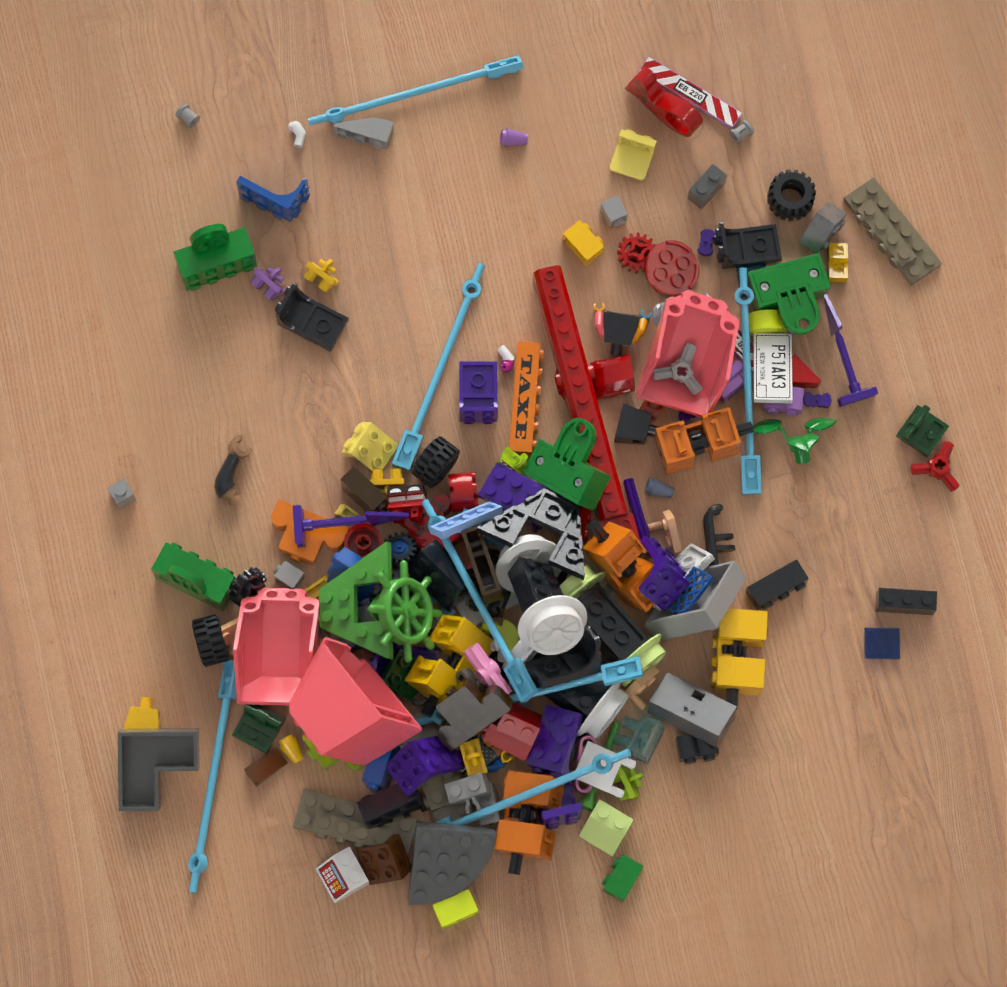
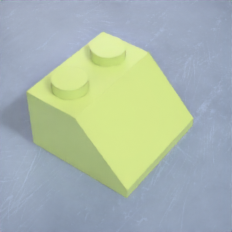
[579,800,634,857]

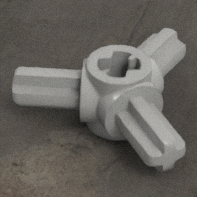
[653,343,702,395]

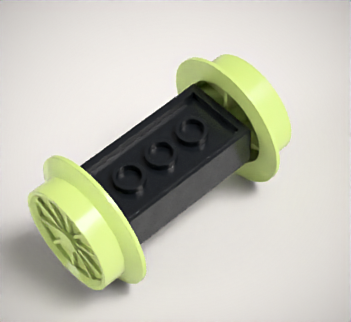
[560,565,666,689]

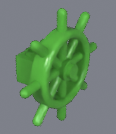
[367,560,443,662]

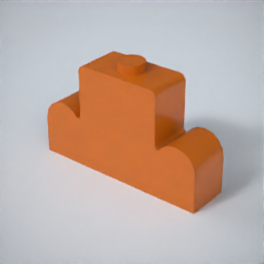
[271,499,350,566]

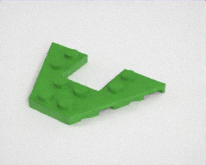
[319,542,393,660]

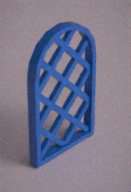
[669,566,714,614]

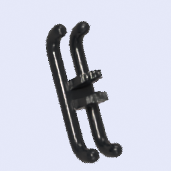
[703,504,735,567]

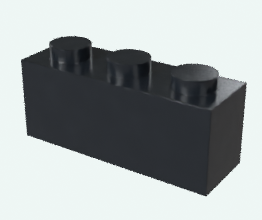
[746,559,809,611]
[875,588,937,615]

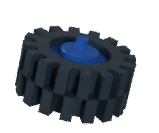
[384,532,418,569]

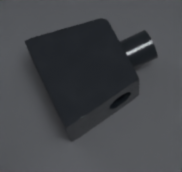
[614,403,659,445]

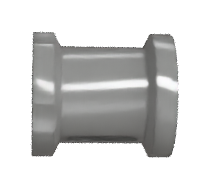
[175,104,200,128]
[729,120,754,144]

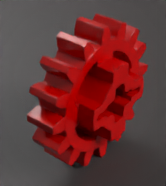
[617,232,656,274]

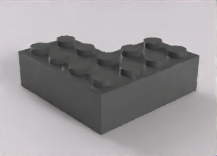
[118,728,200,811]

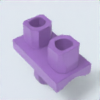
[250,267,285,300]

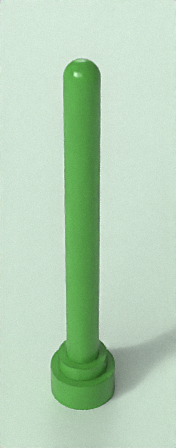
[581,721,620,812]

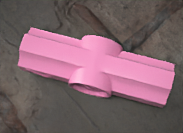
[464,643,512,695]

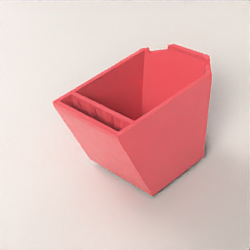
[289,637,422,766]

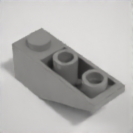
[334,117,394,149]

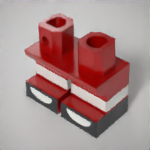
[387,484,427,524]

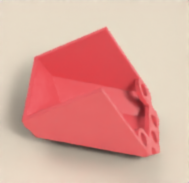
[636,290,740,417]
[233,588,320,706]

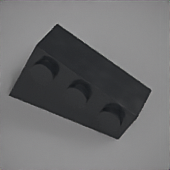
[356,784,428,829]

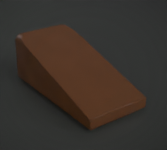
[244,748,288,787]

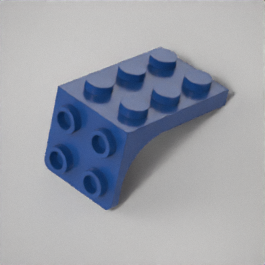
[236,176,310,222]

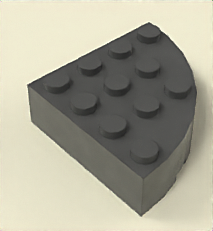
[408,821,497,905]

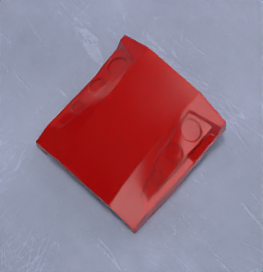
[590,353,635,400]

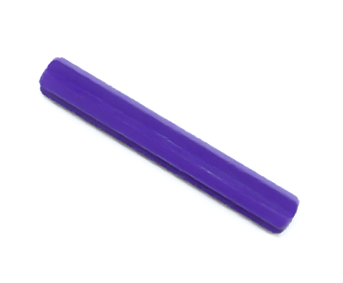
[623,478,651,550]

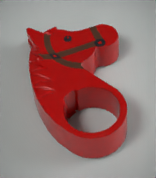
[625,67,703,137]
[399,494,474,574]

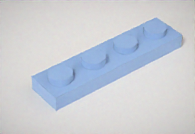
[430,501,503,539]

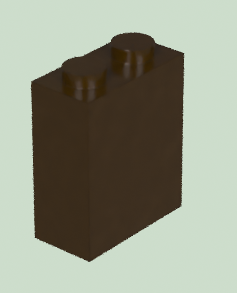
[340,466,388,512]

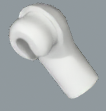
[288,121,306,148]

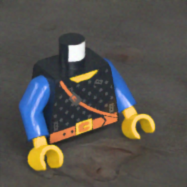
[458,730,515,775]

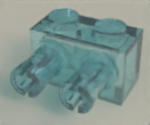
[613,715,665,764]

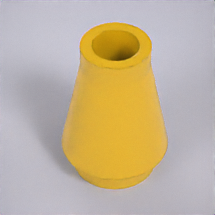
[279,734,304,764]

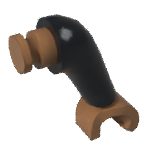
[214,435,253,505]

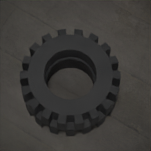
[767,169,816,221]
[412,436,460,488]
[192,614,229,667]

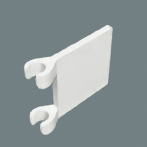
[575,741,636,798]

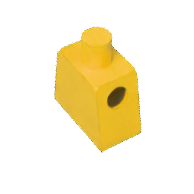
[123,697,160,729]

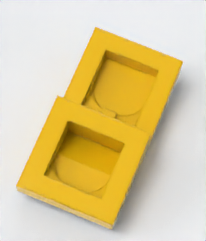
[828,243,848,283]

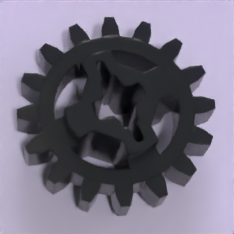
[228,567,267,607]

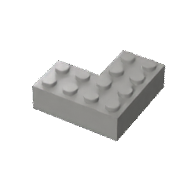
[644,561,746,640]

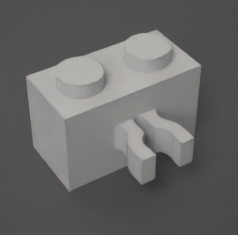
[444,773,492,815]

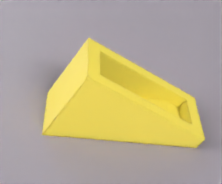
[335,504,361,518]

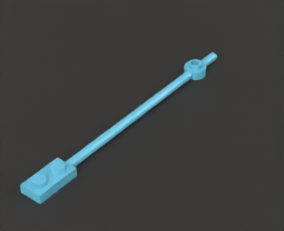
[308,56,524,126]
[392,263,485,472]
[734,268,762,495]
[422,499,538,703]
[415,656,644,726]
[188,660,237,893]
[413,749,631,833]

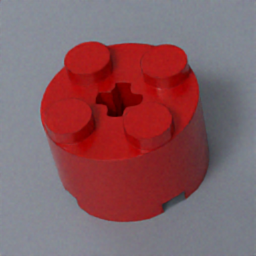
[448,472,479,512]
[344,523,383,558]

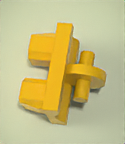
[304,259,340,292]
[369,469,404,500]
[459,738,488,777]

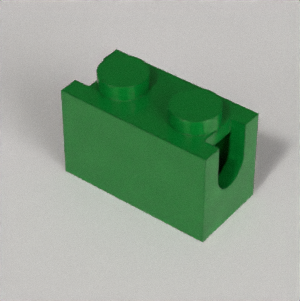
[602,854,644,903]

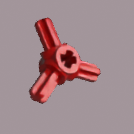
[910,441,960,492]

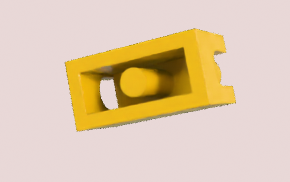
[562,220,604,267]

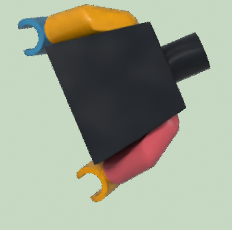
[593,303,652,356]

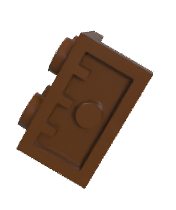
[356,834,411,885]

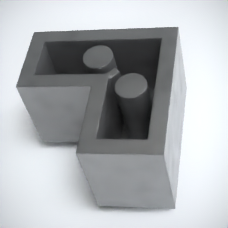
[799,202,847,254]

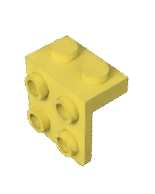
[609,129,657,181]
[341,422,398,471]

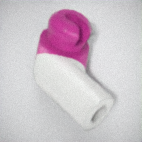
[497,345,515,373]

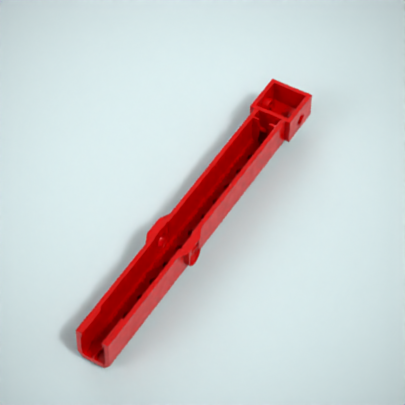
[533,265,642,556]

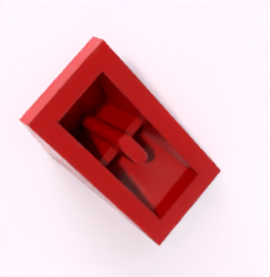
[792,354,821,389]

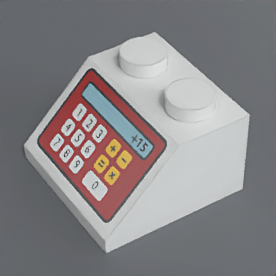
[316,847,369,904]

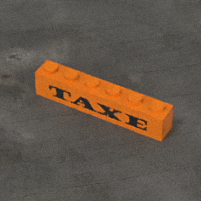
[509,341,544,457]

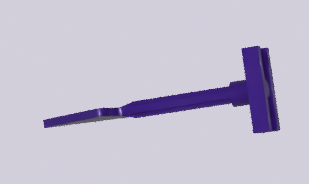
[823,294,879,407]
[293,505,409,548]

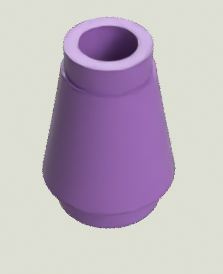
[500,128,528,147]

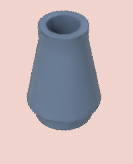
[645,477,674,498]

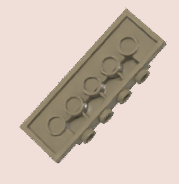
[843,177,942,286]
[399,711,475,822]
[293,789,418,856]

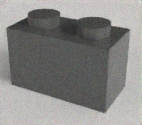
[688,164,727,209]

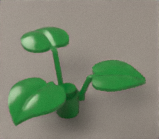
[753,417,837,464]

